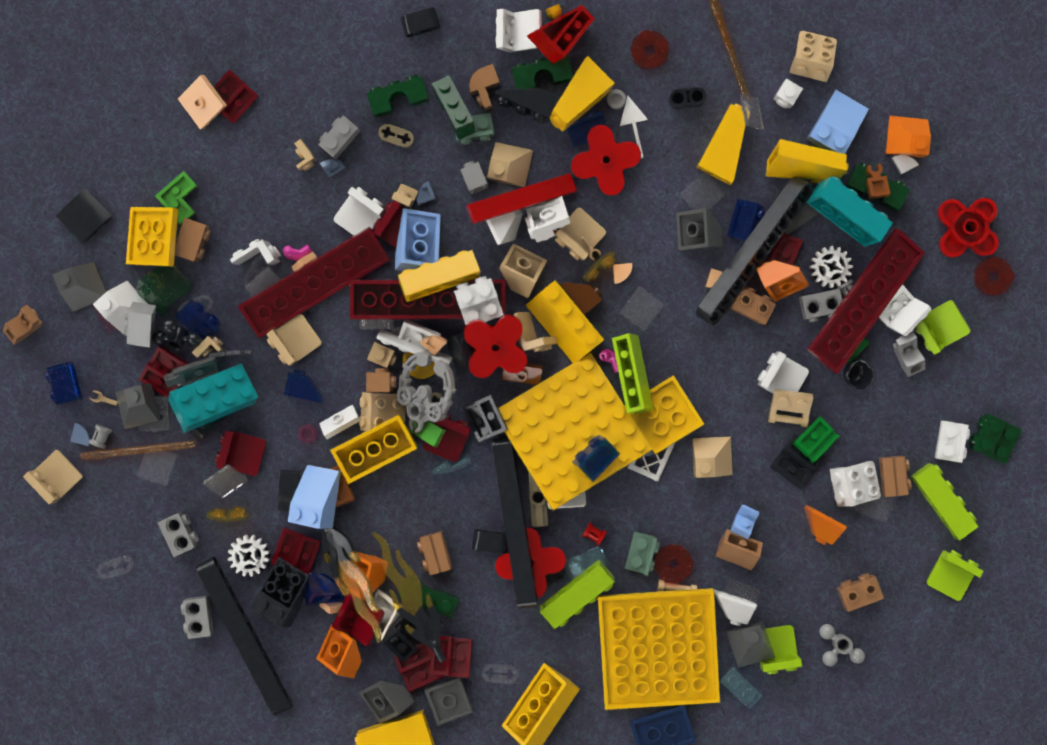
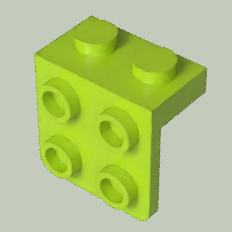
[915,300,971,355]
[926,550,983,601]
[760,625,802,674]

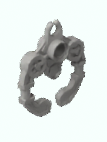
[397,351,456,433]

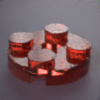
[630,30,669,70]
[974,257,1014,296]
[654,544,693,583]

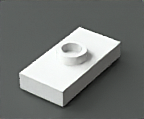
[319,405,360,439]

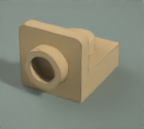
[294,139,316,171]
[391,184,418,209]
[192,336,225,358]
[367,342,397,368]

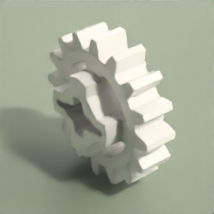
[810,246,853,288]
[228,535,270,577]

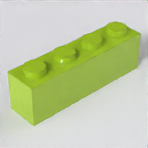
[612,333,654,414]
[910,463,978,541]
[540,560,614,629]

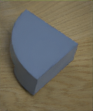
[320,159,345,177]
[417,181,436,206]
[70,423,91,446]

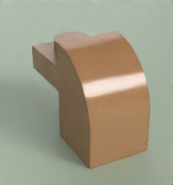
[469,64,500,111]
[2,305,42,345]

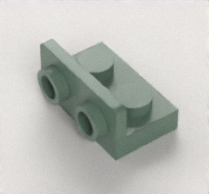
[456,113,495,145]
[625,531,660,576]

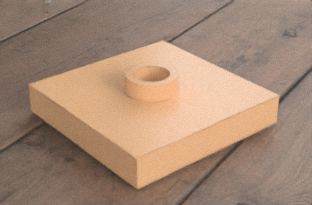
[178,75,227,130]

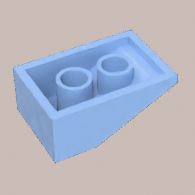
[806,90,869,154]
[395,208,440,271]
[288,465,341,529]

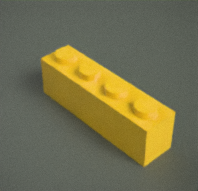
[398,250,480,302]

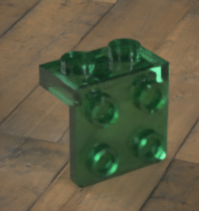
[136,265,193,316]

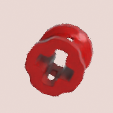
[582,522,607,546]

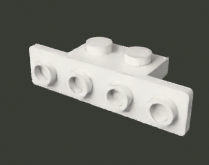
[377,319,452,364]

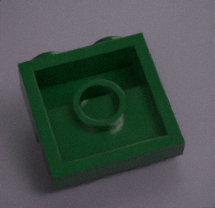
[969,413,1022,464]

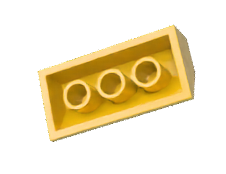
[526,280,604,363]
[330,414,418,484]
[502,663,580,745]

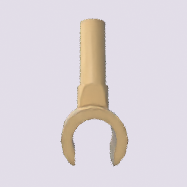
[581,236,601,260]
[89,390,118,406]

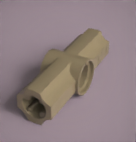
[528,471,548,527]

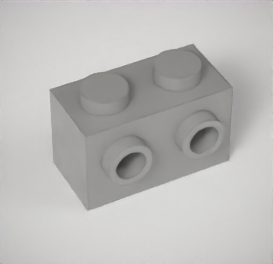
[318,115,360,159]
[124,302,156,348]

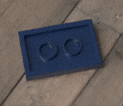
[629,705,696,745]

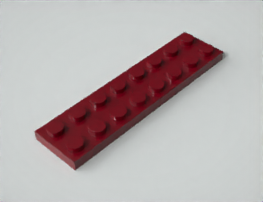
[238,226,390,338]
[807,228,925,374]

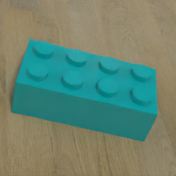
[806,176,892,247]
[168,363,258,433]

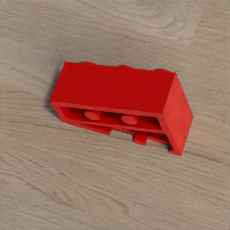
[527,5,595,64]

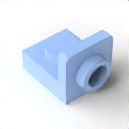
[730,505,759,539]

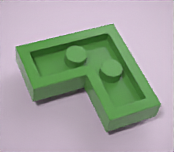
[155,171,198,226]

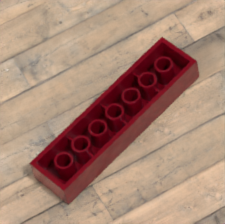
[350,279,506,320]

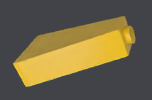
[549,56,614,132]
[696,104,748,185]
[766,139,849,180]
[355,709,435,745]

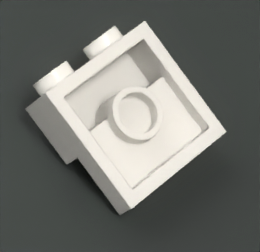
[525,196,571,242]
[454,276,504,325]

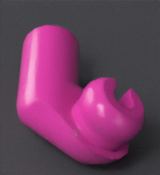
[283,244,313,261]
[599,349,619,373]

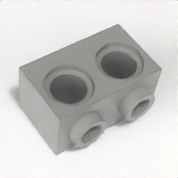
[461,161,488,195]
[799,289,842,322]
[158,511,199,557]
[181,595,214,639]

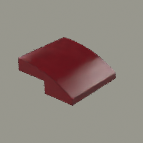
[214,69,259,124]
[761,232,804,266]
[138,346,190,398]
[270,527,321,575]
[430,636,473,678]
[393,643,445,692]

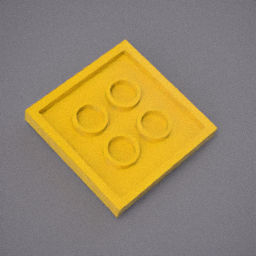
[126,207,178,267]
[625,375,704,455]

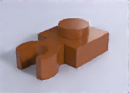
[866,164,890,199]

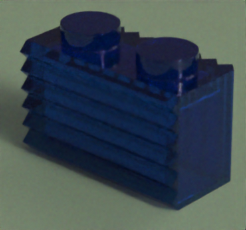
[45,362,83,405]

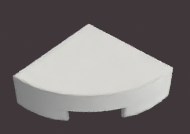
[891,155,918,175]

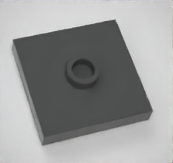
[424,677,474,726]

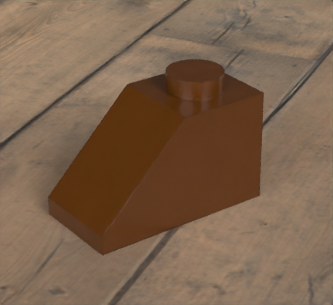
[560,282,602,315]

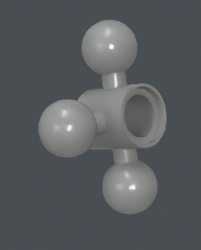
[819,624,865,667]

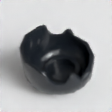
[843,358,874,389]

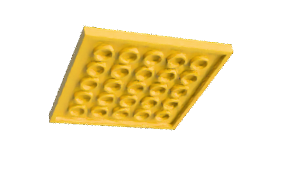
[499,353,652,511]
[598,588,720,710]

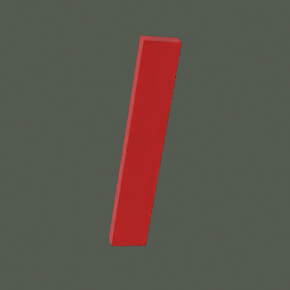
[466,173,577,224]

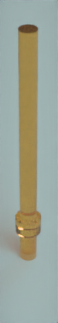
[709,0,751,102]
[81,440,196,460]

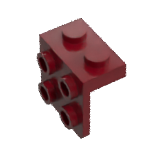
[373,200,406,248]
[423,414,471,462]
[215,430,267,476]
[332,592,385,646]

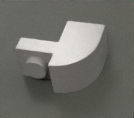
[893,332,925,377]

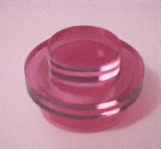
[298,424,317,443]

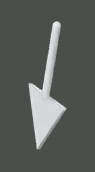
[620,95,648,158]

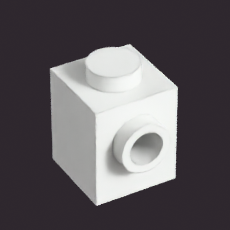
[774,79,803,109]

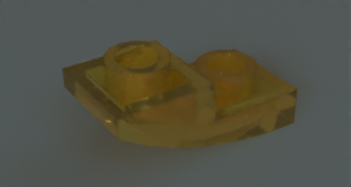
[582,251,616,283]
[206,506,251,522]

